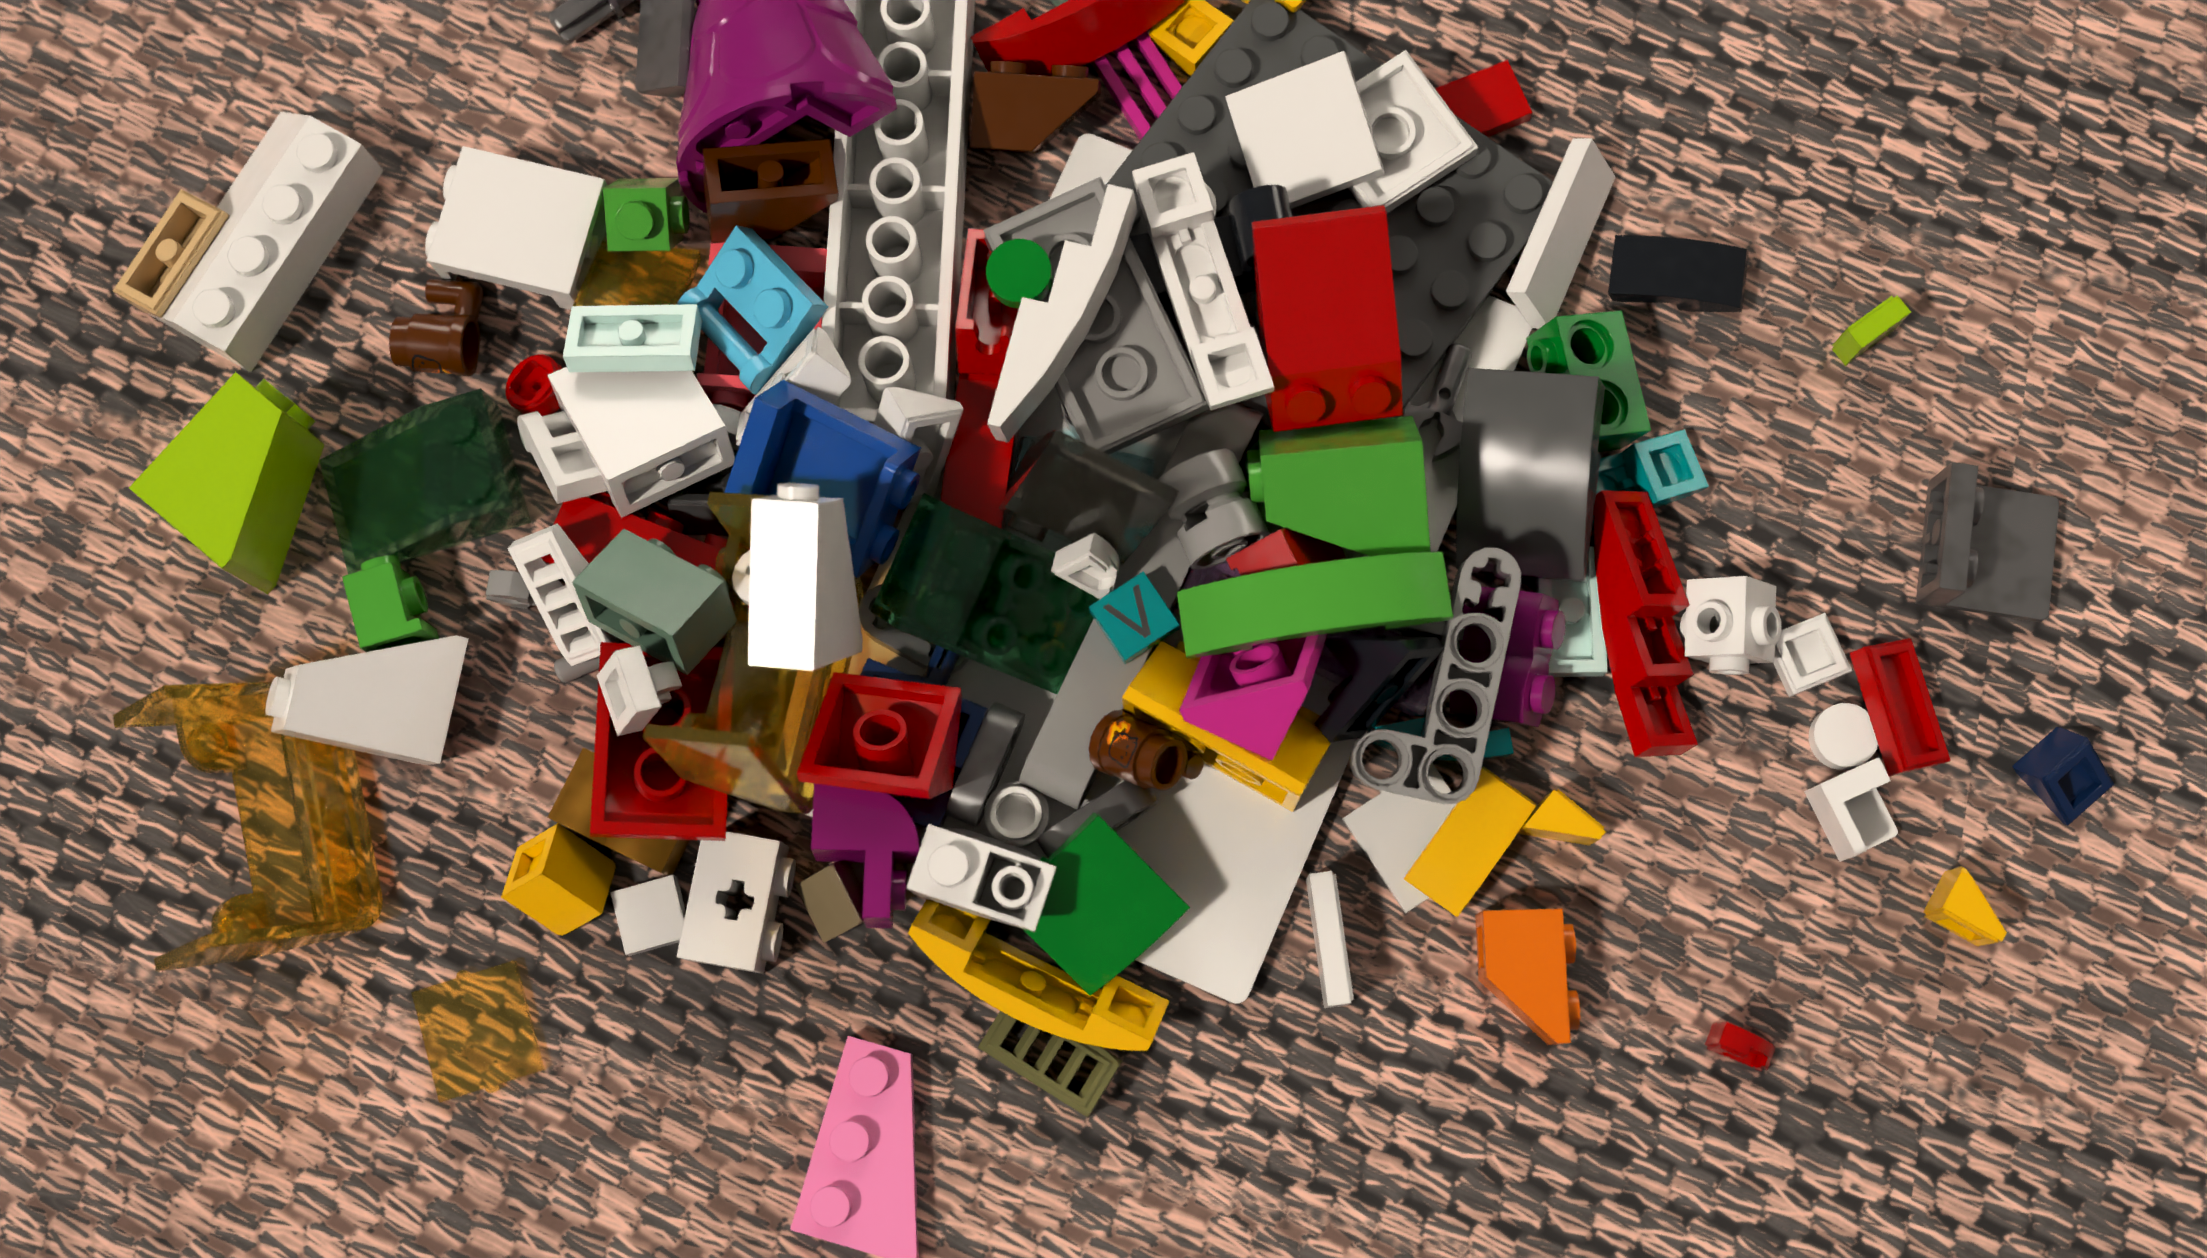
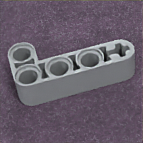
[1349,548,1521,804]

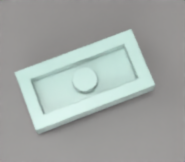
[563,304,702,372]
[1534,546,1607,677]

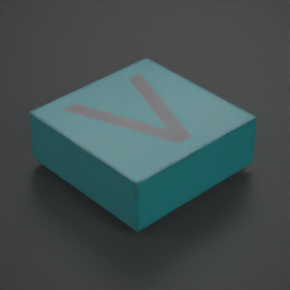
[1089,571,1180,664]

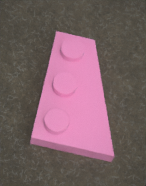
[790,1036,919,1258]

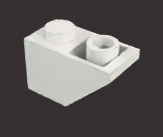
[906,824,1057,932]

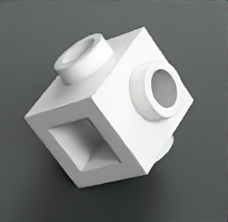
[1680,576,1781,675]

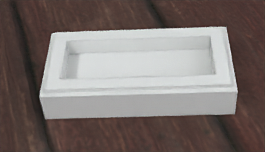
[1306,871,1354,1008]

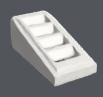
[507,523,621,666]

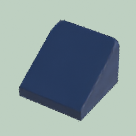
[2012,727,2114,826]

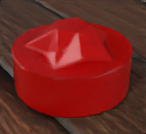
[505,354,563,416]

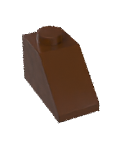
[703,139,839,244]

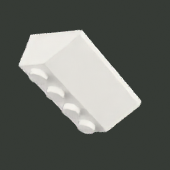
[149,112,384,373]

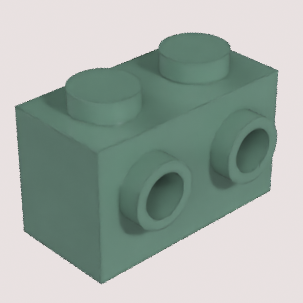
[572,528,737,675]

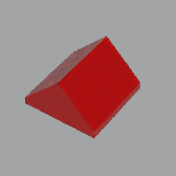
[797,672,962,799]

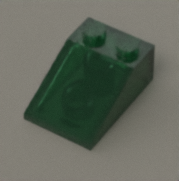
[319,388,531,574]

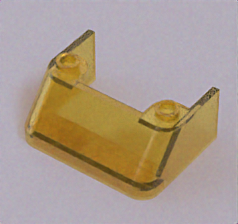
[643,492,863,814]
[113,682,383,971]

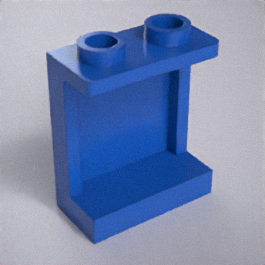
[718,380,921,578]

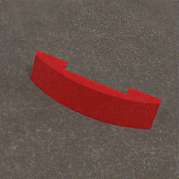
[970,0,1186,76]

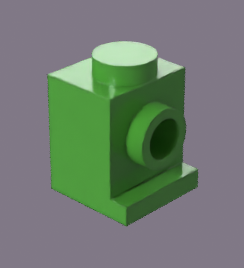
[342,555,439,652]

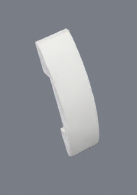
[1132,152,1274,411]

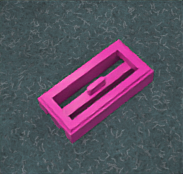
[1090,32,1182,140]

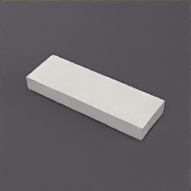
[1506,138,1615,329]

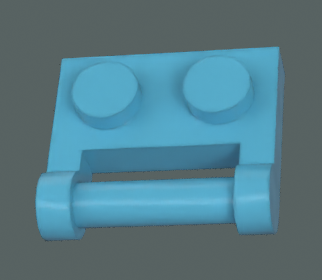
[677,225,828,395]

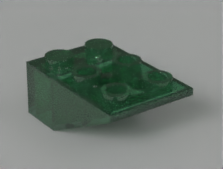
[871,493,1100,694]

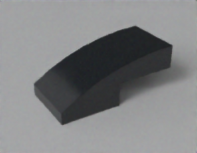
[1608,235,1749,312]

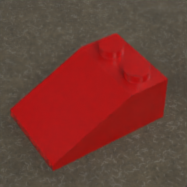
[1252,205,1403,432]
[590,642,733,841]

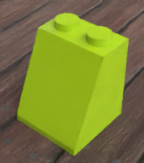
[129,372,325,594]

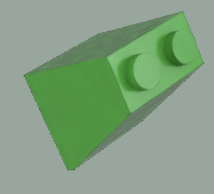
[1247,416,1431,556]

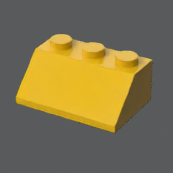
[1122,641,1331,812]

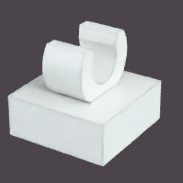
[597,645,682,736]

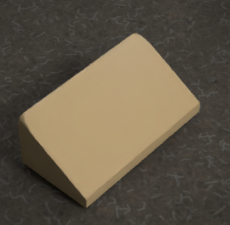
[113,189,230,318]

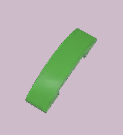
[1177,552,1453,659]

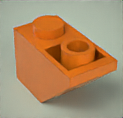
[1475,909,1580,1045]

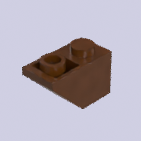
[970,61,1102,153]

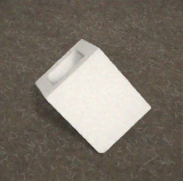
[1804,757,1898,862]

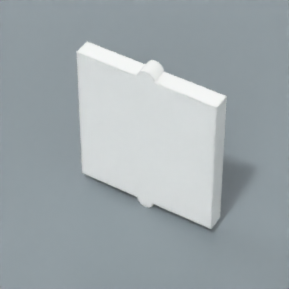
[1342,762,1456,913]

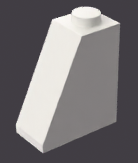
[748,483,863,670]
[265,635,469,765]

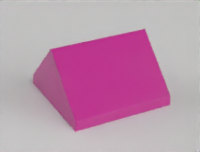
[1179,634,1327,761]

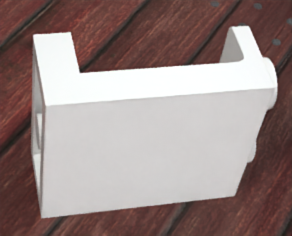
[425,146,608,310]
[547,366,735,518]

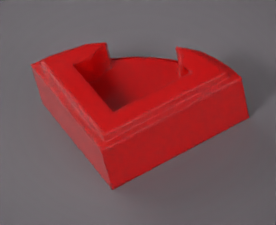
[1705,1021,1776,1072]

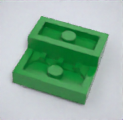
[1022,812,1190,996]

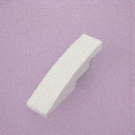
[987,184,1138,442]

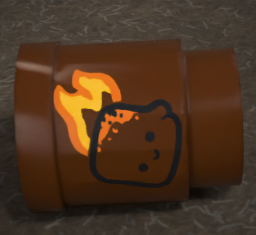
[389,279,483,376]
[1089,710,1204,791]

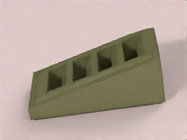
[978,1011,1123,1118]

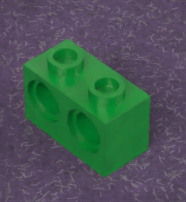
[1526,310,1651,452]

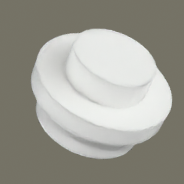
[984,782,1050,847]

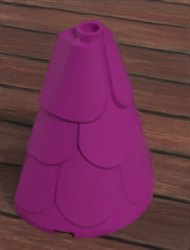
[676,0,897,214]

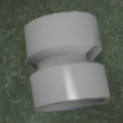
[1156,449,1269,570]

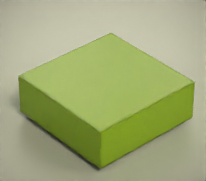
[1832,295,1911,366]

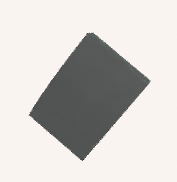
[1456,368,1605,582]

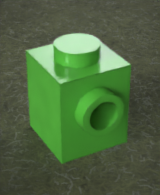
[603,178,690,251]

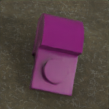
[811,784,920,929]

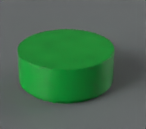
[986,239,1053,308]

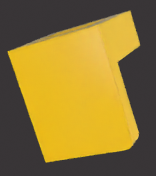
[501,823,616,936]

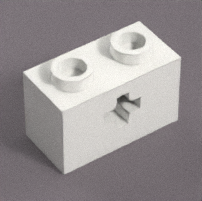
[677,832,796,974]

